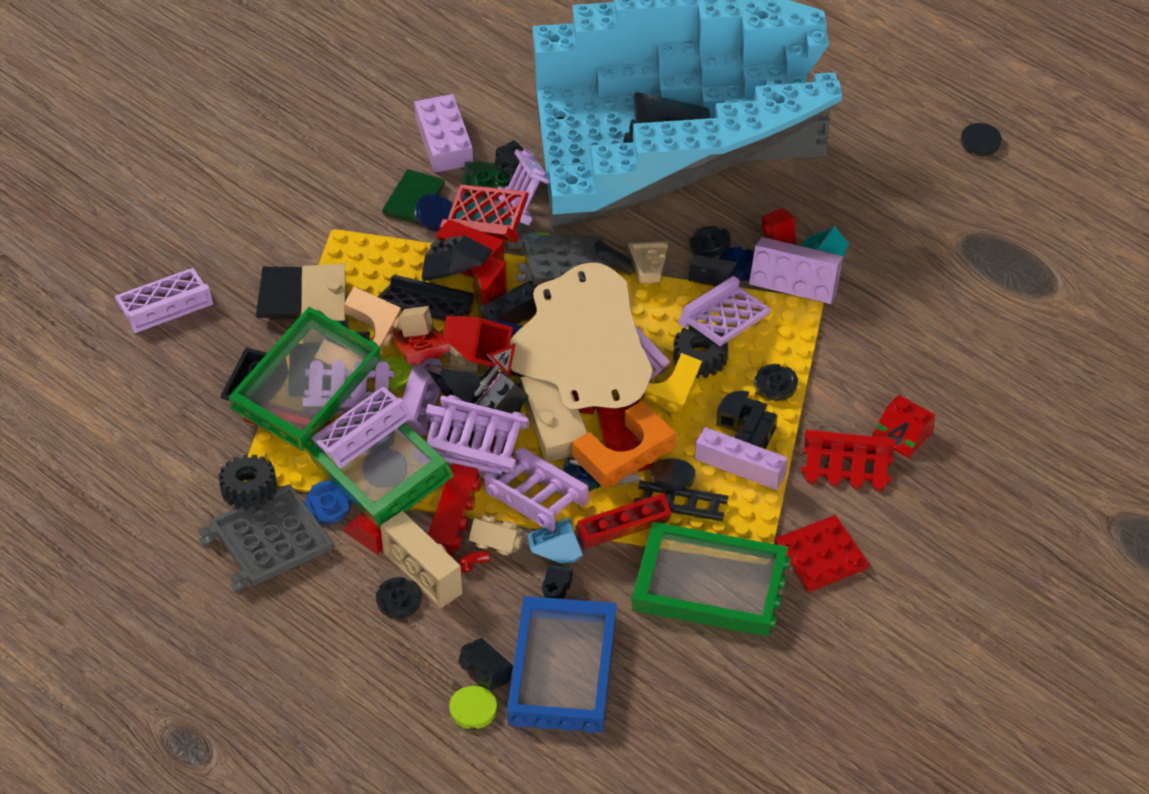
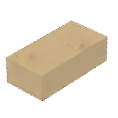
[301,264,346,344]
[521,376,587,462]
[381,511,462,608]

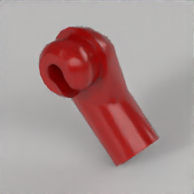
[459,551,489,572]

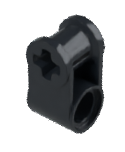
[541,565,573,599]

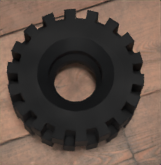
[673,325,728,378]
[218,454,278,510]

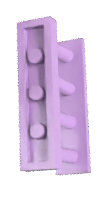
[498,149,550,225]
[427,395,529,475]
[414,404,512,480]
[484,447,589,532]

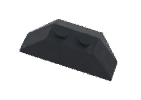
[421,235,493,281]

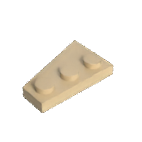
[627,241,669,284]

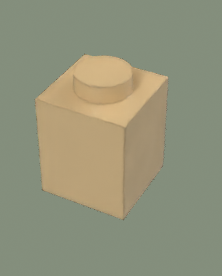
[398,306,434,337]

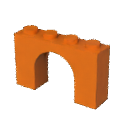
[572,401,676,489]

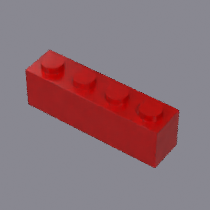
[427,463,482,557]
[576,493,672,550]

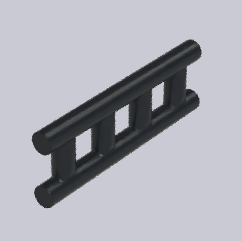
[634,481,729,522]

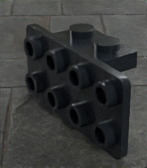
[633,92,710,124]

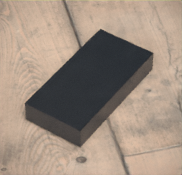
[594,240,634,275]

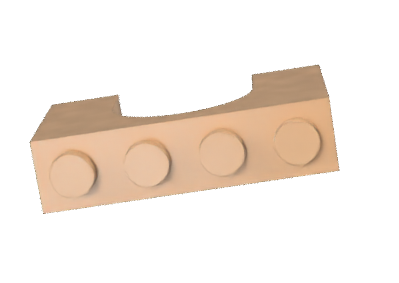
[315,287,401,382]

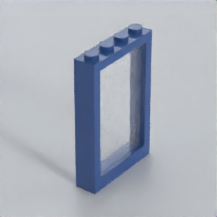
[507,596,617,733]

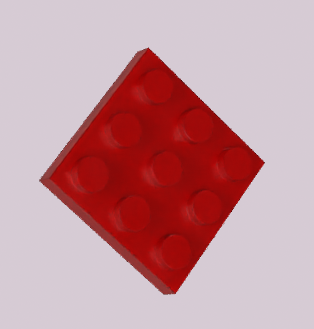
[775,515,869,593]

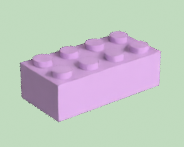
[414,94,473,173]
[749,237,844,304]

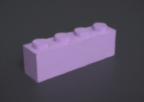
[395,358,443,441]
[695,427,787,490]

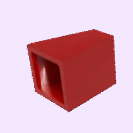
[442,316,513,370]

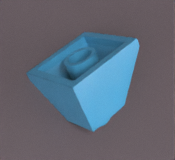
[527,517,583,564]

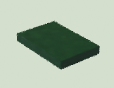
[462,162,511,197]
[382,169,445,225]

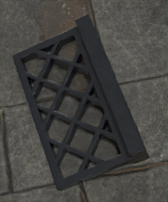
[377,275,474,321]

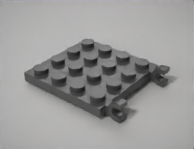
[506,232,614,285]
[198,484,334,593]

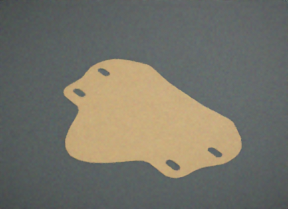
[510,263,652,409]

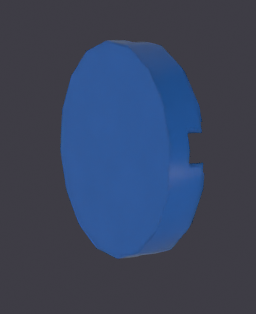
[305,480,351,524]

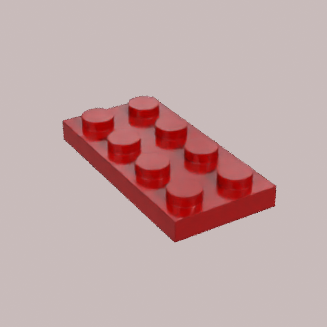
[391,327,450,365]
[596,399,655,472]

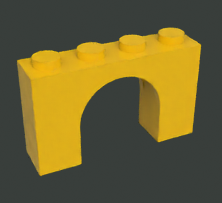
[638,336,702,414]

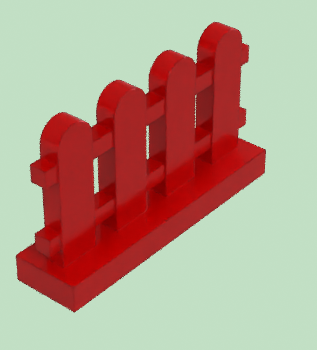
[801,429,895,491]

